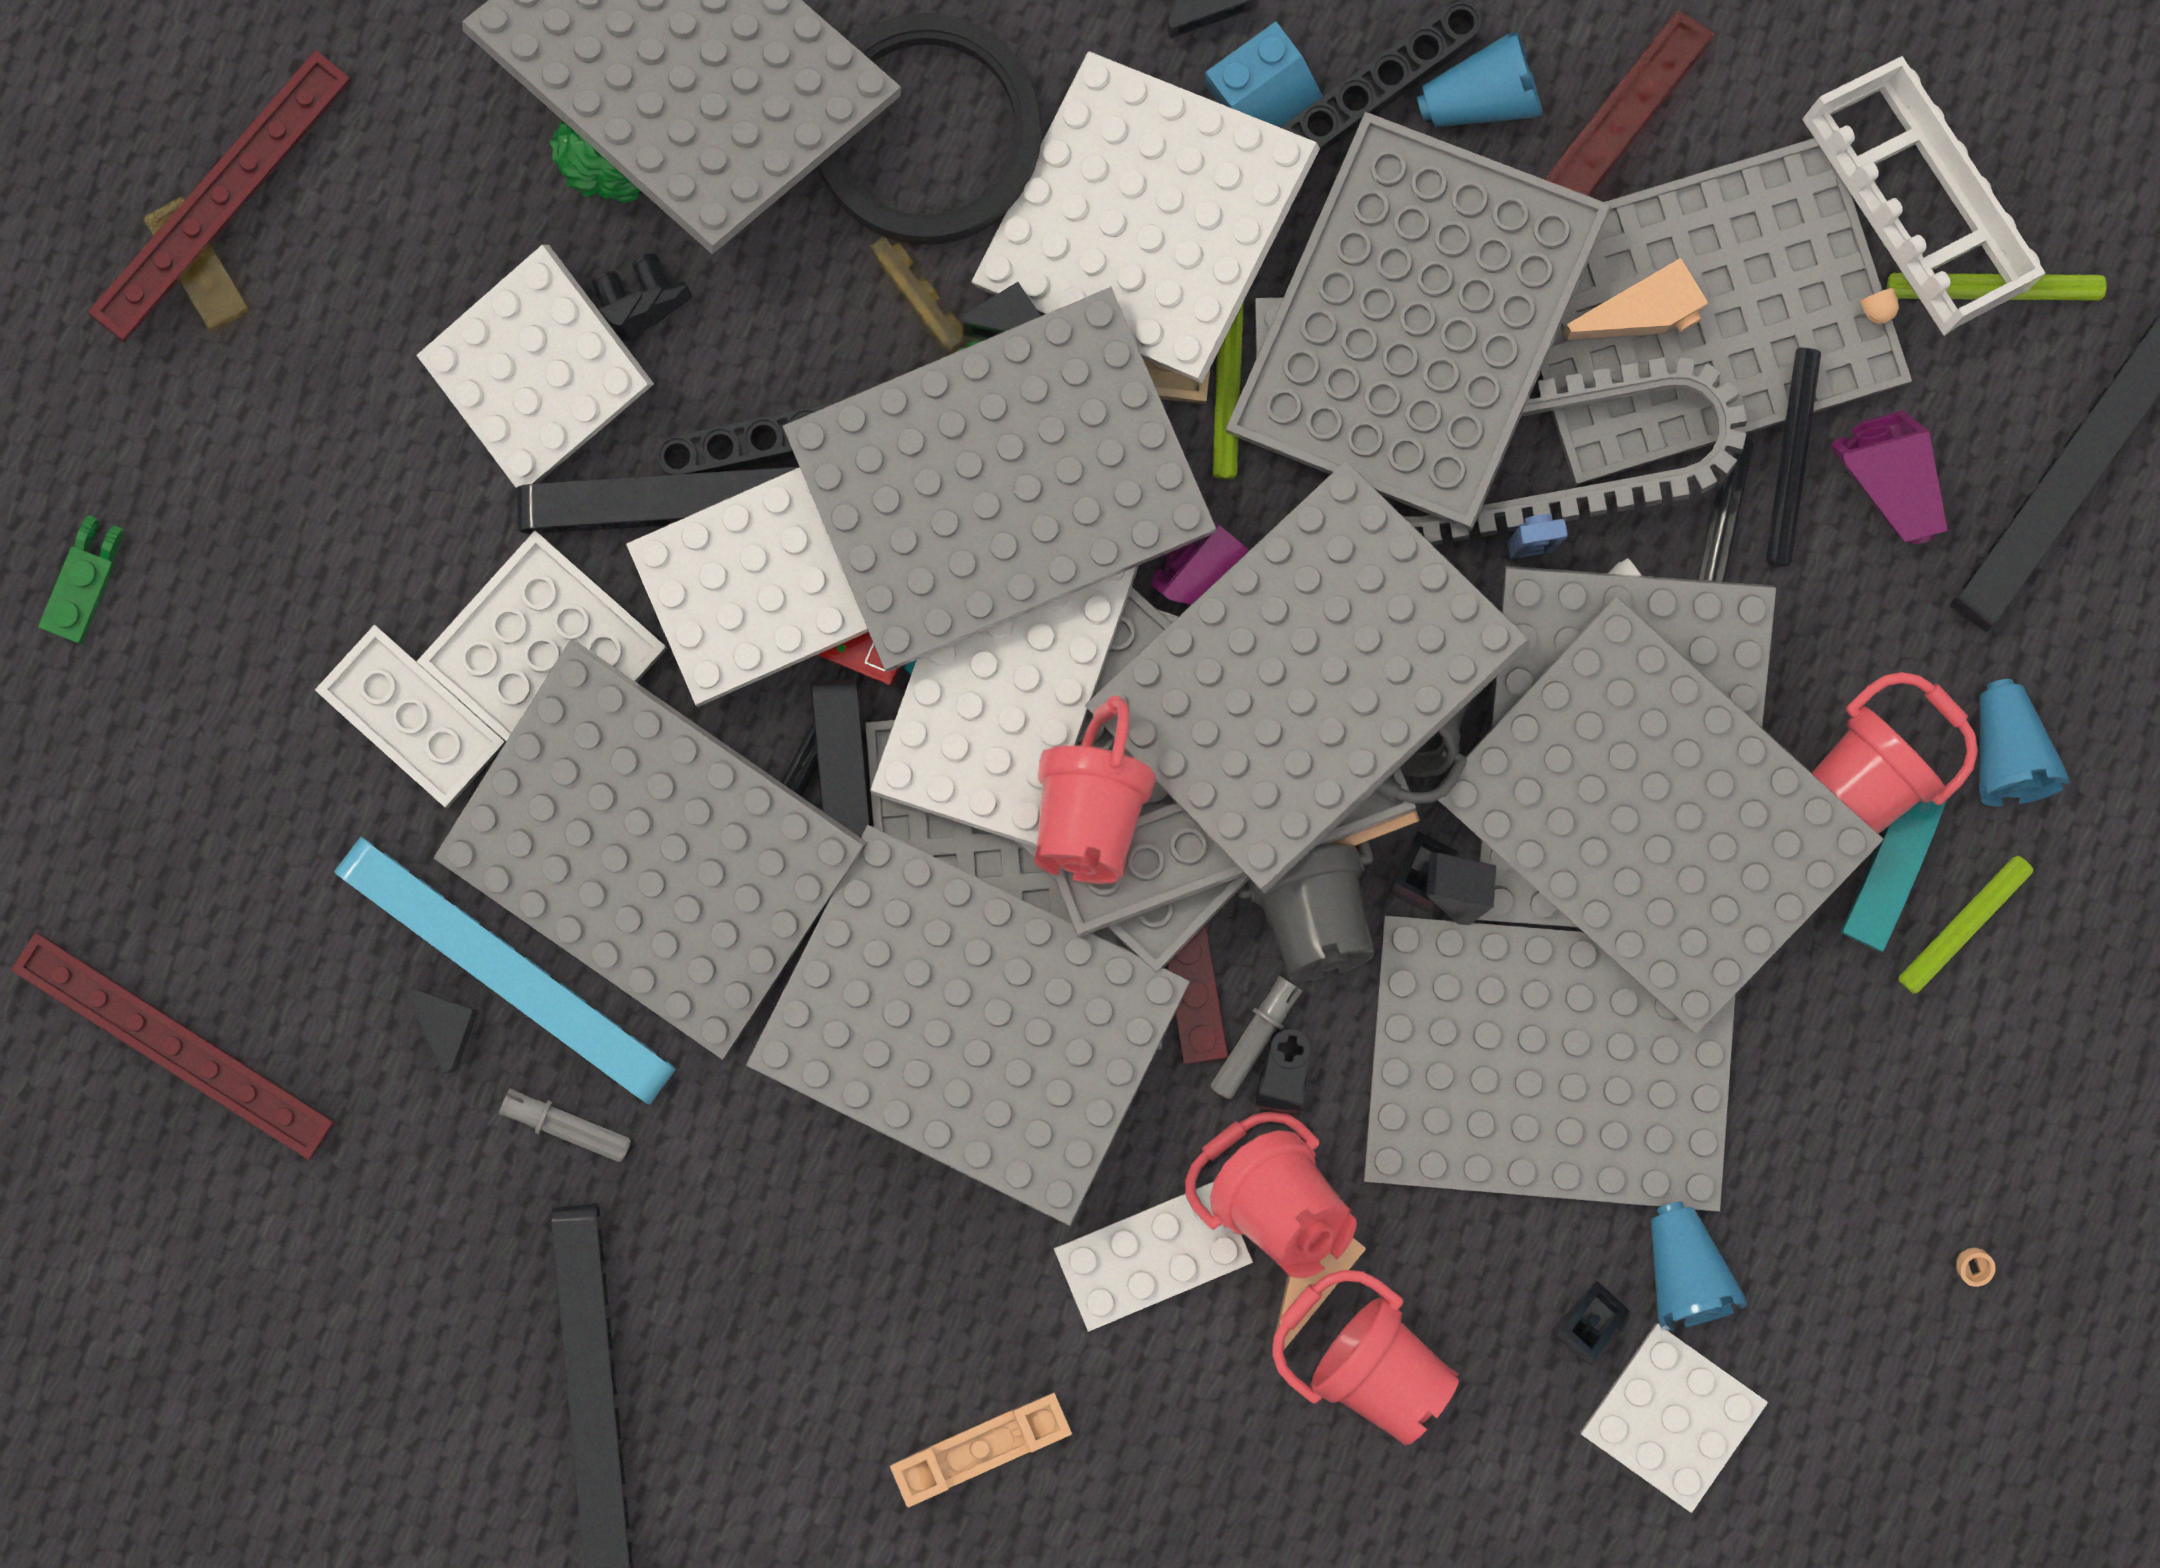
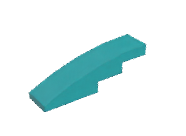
[1840,800,1947,952]

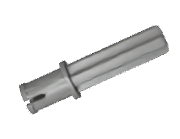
[1211,976,1303,1099]
[499,1088,630,1162]

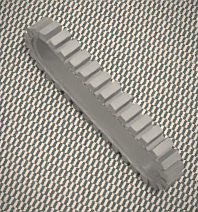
[1403,357,1747,546]

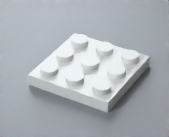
[1580,1323,1768,1513]

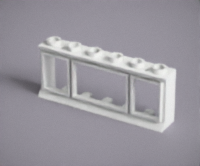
[1802,56,2045,336]

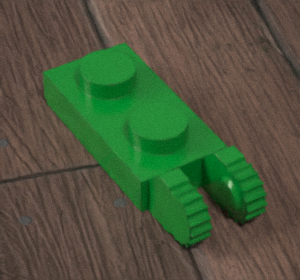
[38,516,124,645]

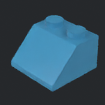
[1204,22,1323,127]

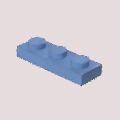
[1507,514,1568,560]

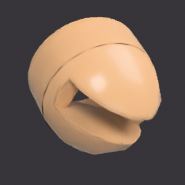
[1860,287,1899,324]
[1956,1247,1996,1287]

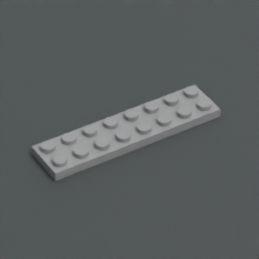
[1054,767,1416,938]

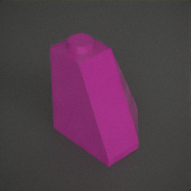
[1831,410,1948,544]
[1151,521,1250,605]

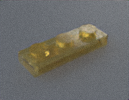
[143,197,249,333]
[870,236,964,356]

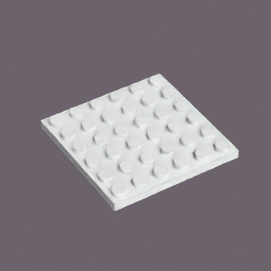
[971,51,1320,383]

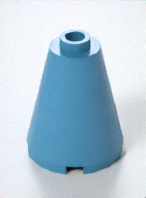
[1417,32,1543,127]
[1979,679,2070,807]
[1651,1201,1747,1331]

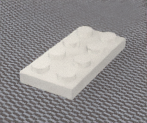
[315,625,506,809]
[1054,1182,1253,1332]

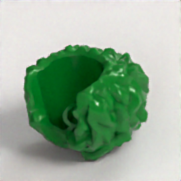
[549,120,641,203]

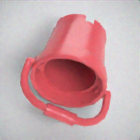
[1812,672,1978,834]
[1033,696,1156,884]
[1185,1111,1357,1278]
[1272,1270,1459,1445]

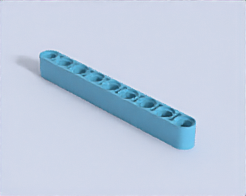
[334,836,676,1105]

